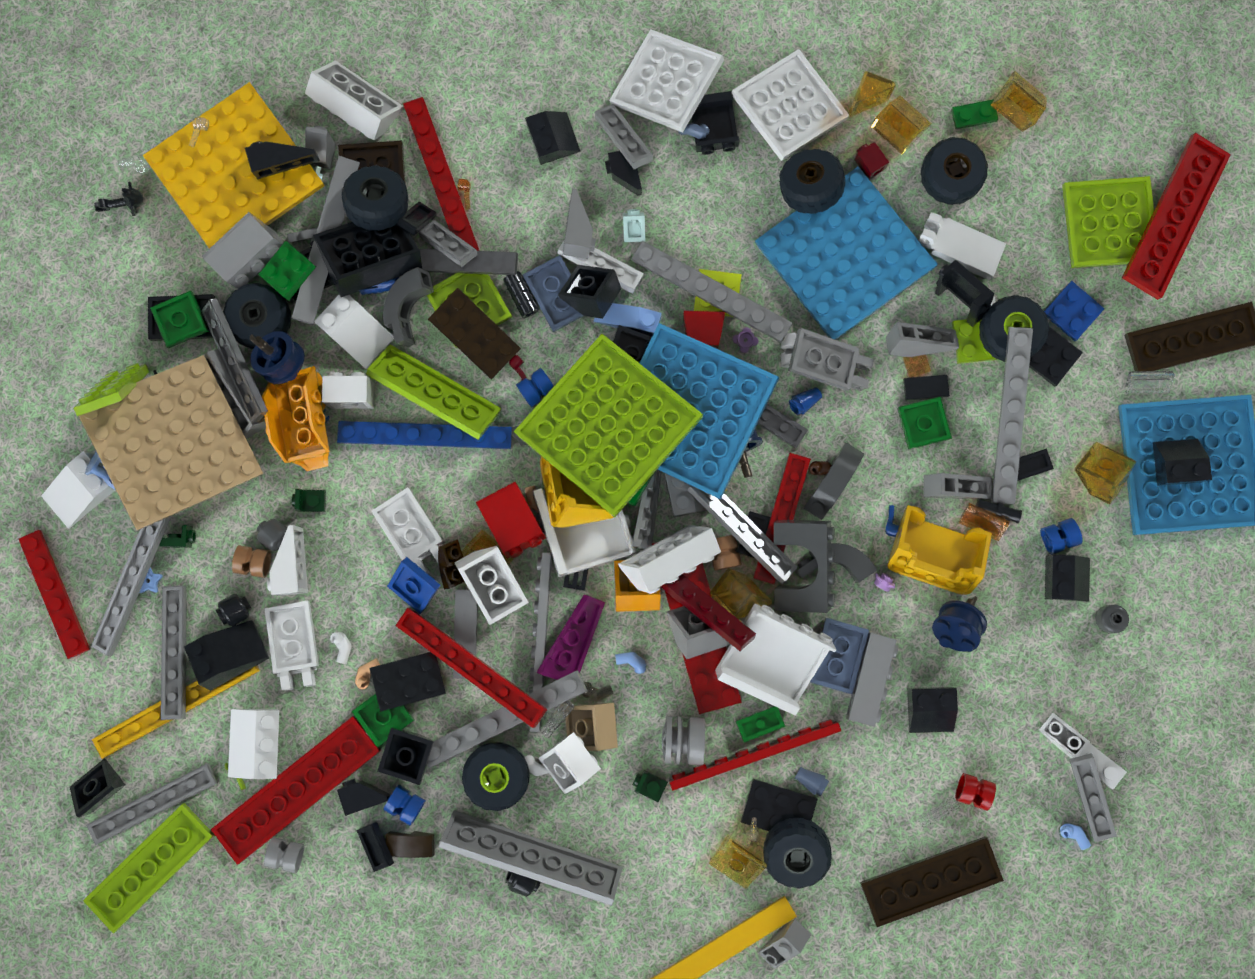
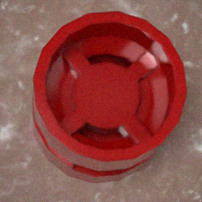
[955,773,996,811]

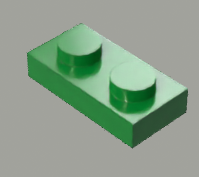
[951,99,999,129]
[735,706,786,742]

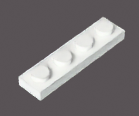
[557,241,644,294]

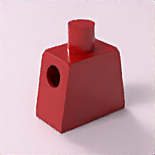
[683,311,725,349]

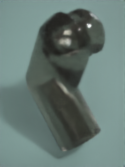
[582,682,614,702]

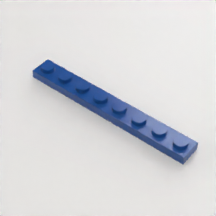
[337,421,512,449]

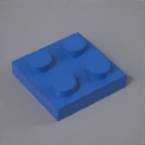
[1044,281,1105,341]
[387,557,441,614]

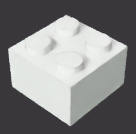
[322,372,375,409]
[539,732,601,794]

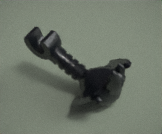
[94,181,143,216]

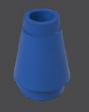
[789,387,822,415]

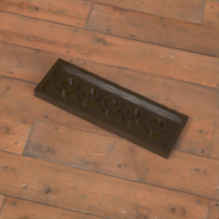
[1124,302,1255,376]
[860,836,1004,927]

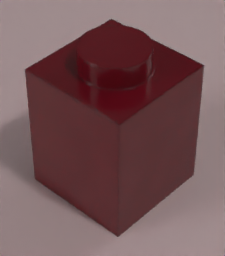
[854,142,889,180]

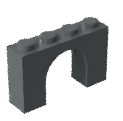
[774,520,835,613]

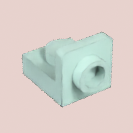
[623,209,646,242]

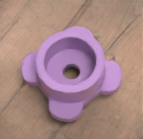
[733,327,758,353]
[874,573,896,592]

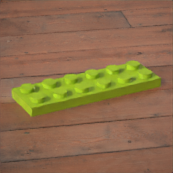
[366,344,501,440]
[73,363,149,416]
[83,803,215,933]

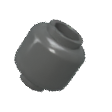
[257,519,287,551]
[1095,605,1129,633]

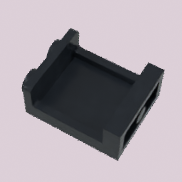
[691,91,740,155]
[935,260,995,327]

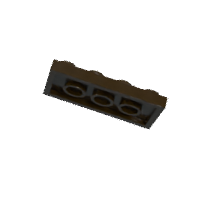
[428,288,521,380]

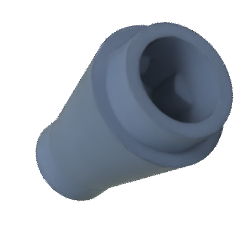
[794,767,829,796]

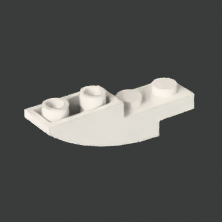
[1039,713,1127,790]

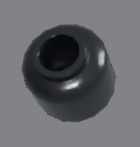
[215,594,251,626]
[506,871,541,897]

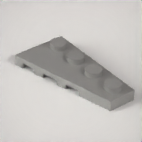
[632,469,662,550]

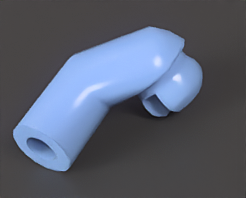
[615,652,646,674]
[1060,823,1091,850]

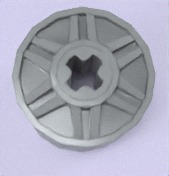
[662,716,705,765]

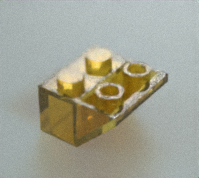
[991,71,1047,132]
[871,96,932,155]

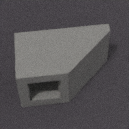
[305,125,336,169]
[758,919,811,969]

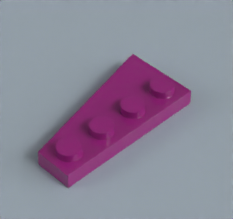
[536,595,605,680]

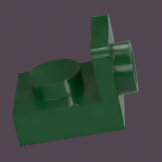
[292,489,326,512]
[159,525,196,548]
[632,770,668,802]

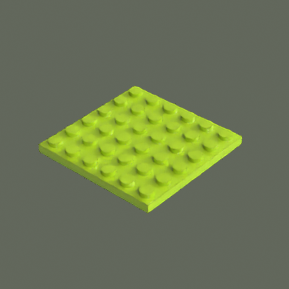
[514,334,703,518]

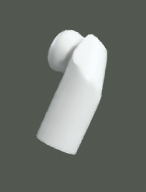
[330,632,352,664]
[524,755,549,776]

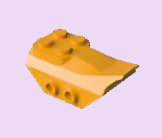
[262,366,330,471]

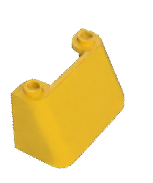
[540,456,613,528]
[887,505,992,595]

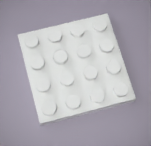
[609,29,724,133]
[731,49,849,161]

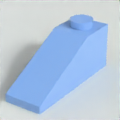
[593,303,662,337]

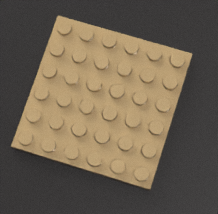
[78,355,263,531]

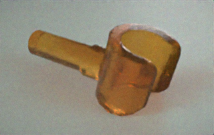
[457,179,471,210]

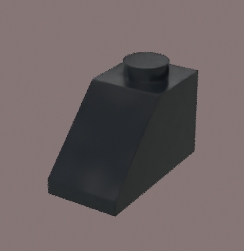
[605,151,642,196]
[337,778,391,816]

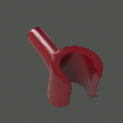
[509,355,527,380]

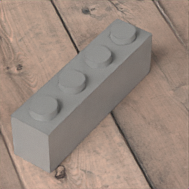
[846,633,898,727]

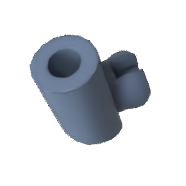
[678,124,709,139]

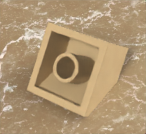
[565,703,618,751]

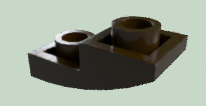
[438,539,465,590]
[386,831,435,858]

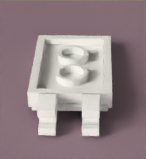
[918,212,1006,281]
[371,487,444,574]
[265,601,319,691]

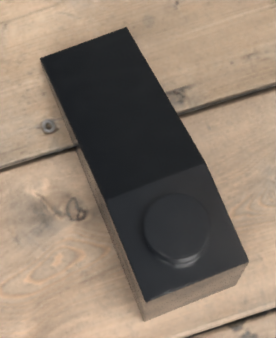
[245,141,320,179]

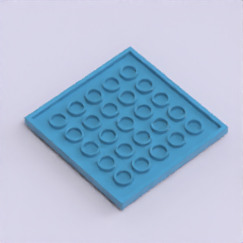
[755,166,938,340]
[640,323,779,499]
[1118,395,1255,535]

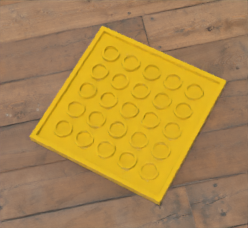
[143,82,325,249]

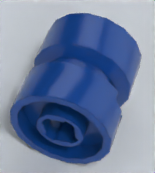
[516,368,554,408]
[1040,518,1083,555]
[383,784,426,826]

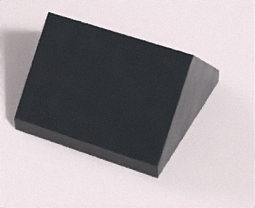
[377,728,434,785]
[70,758,126,818]

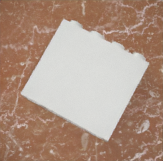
[533,488,636,577]
[715,604,836,716]

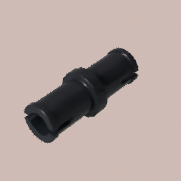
[975,499,1022,524]

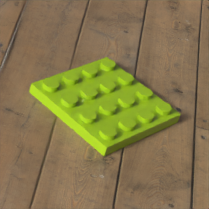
[1062,176,1154,268]

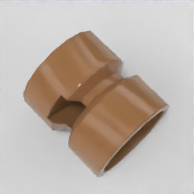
[712,535,742,571]
[232,545,272,578]

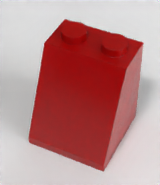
[476,481,546,559]

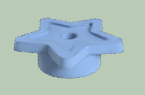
[139,567,163,593]

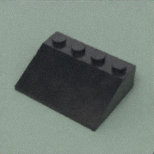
[313,222,422,297]

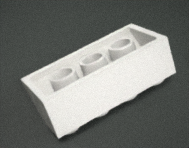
[305,60,404,140]
[618,525,721,594]

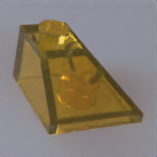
[1075,442,1137,505]

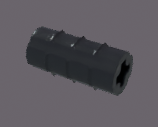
[503,271,539,318]

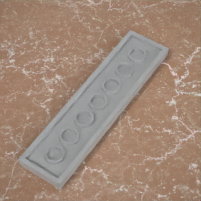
[439,810,623,906]

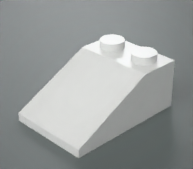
[314,295,394,369]
[42,451,115,529]
[267,525,308,596]

